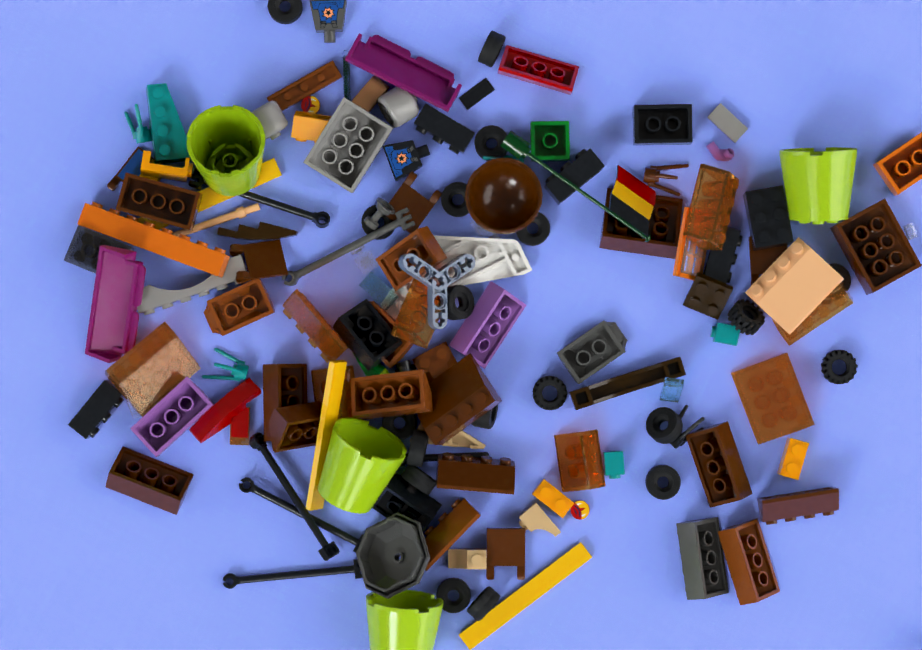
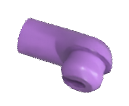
[706,141,735,161]

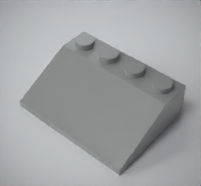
[303,97,394,193]

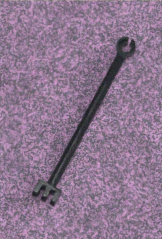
[188,167,330,228]
[249,432,340,561]
[239,477,364,553]
[223,559,363,589]

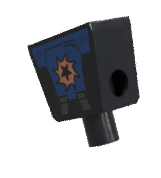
[383,140,430,182]

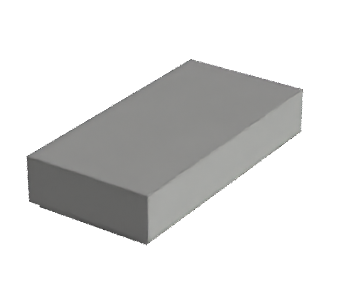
[707,103,748,143]

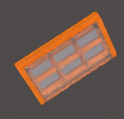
[673,207,713,281]

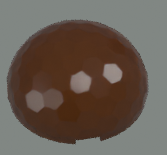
[465,158,543,234]

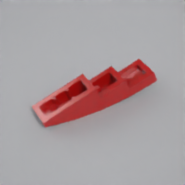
[189,377,261,443]

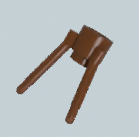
[643,164,689,196]

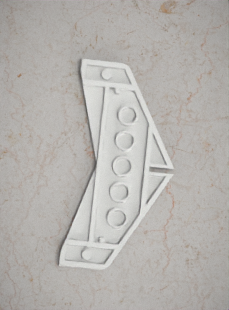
[381,235,532,330]

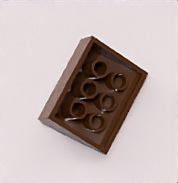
[599,188,683,259]
[830,198,922,295]
[417,353,502,445]

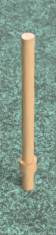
[172,203,261,237]

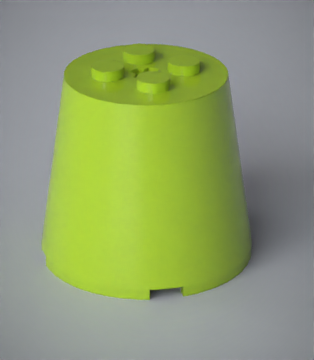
[187,105,265,196]
[779,147,857,225]
[318,418,407,514]
[366,590,444,650]

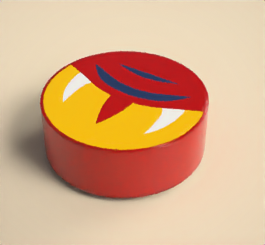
[301,96,320,114]
[570,500,590,520]

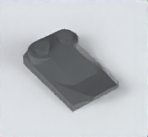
[556,320,628,385]

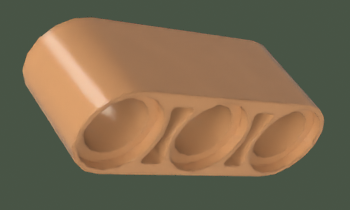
[352,75,390,112]

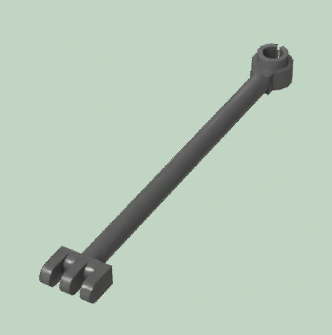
[282,207,416,286]

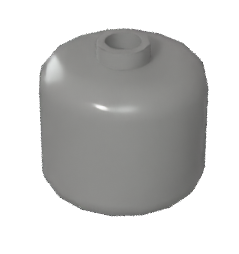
[378,86,419,128]
[252,100,288,140]

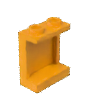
[141,150,193,182]

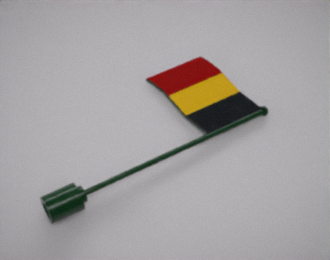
[500,130,656,242]

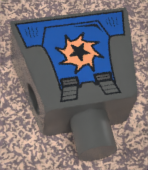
[310,0,347,43]

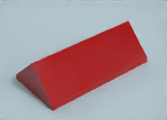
[498,45,579,95]

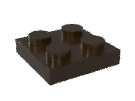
[683,272,733,320]

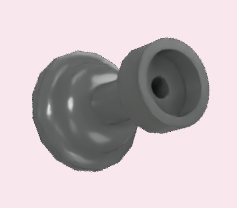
[364,197,395,230]

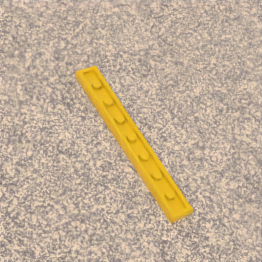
[137,158,282,230]
[305,360,347,511]
[458,542,592,650]

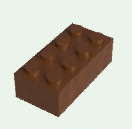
[115,172,203,231]

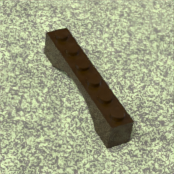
[569,357,686,410]

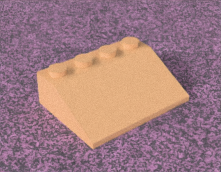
[745,237,844,335]

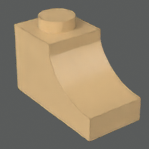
[518,502,561,537]
[448,548,487,570]

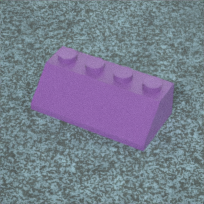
[449,281,527,369]
[130,376,215,457]

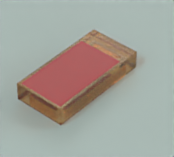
[230,407,251,445]

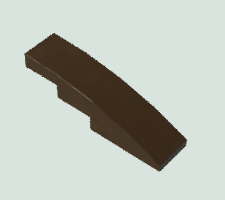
[217,222,298,241]

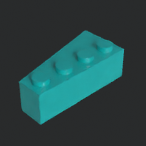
[146,83,192,164]

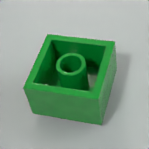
[530,121,570,162]

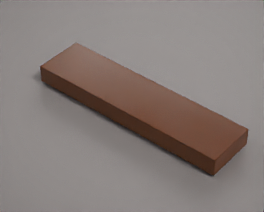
[267,60,343,111]

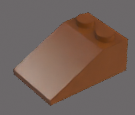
[376,226,447,291]

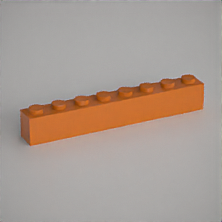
[77,201,230,278]

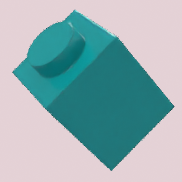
[710,323,740,346]
[603,451,625,479]

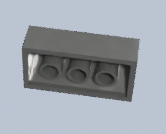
[676,517,729,600]

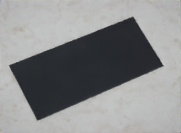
[459,78,495,110]

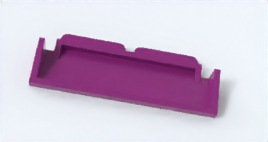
[345,33,462,112]
[85,245,146,363]

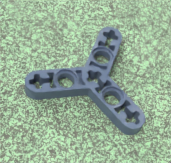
[398,253,475,329]

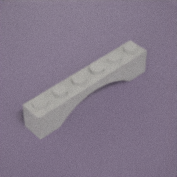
[137,254,248,316]

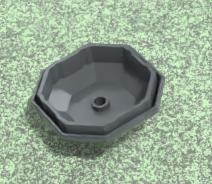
[356,513,430,599]

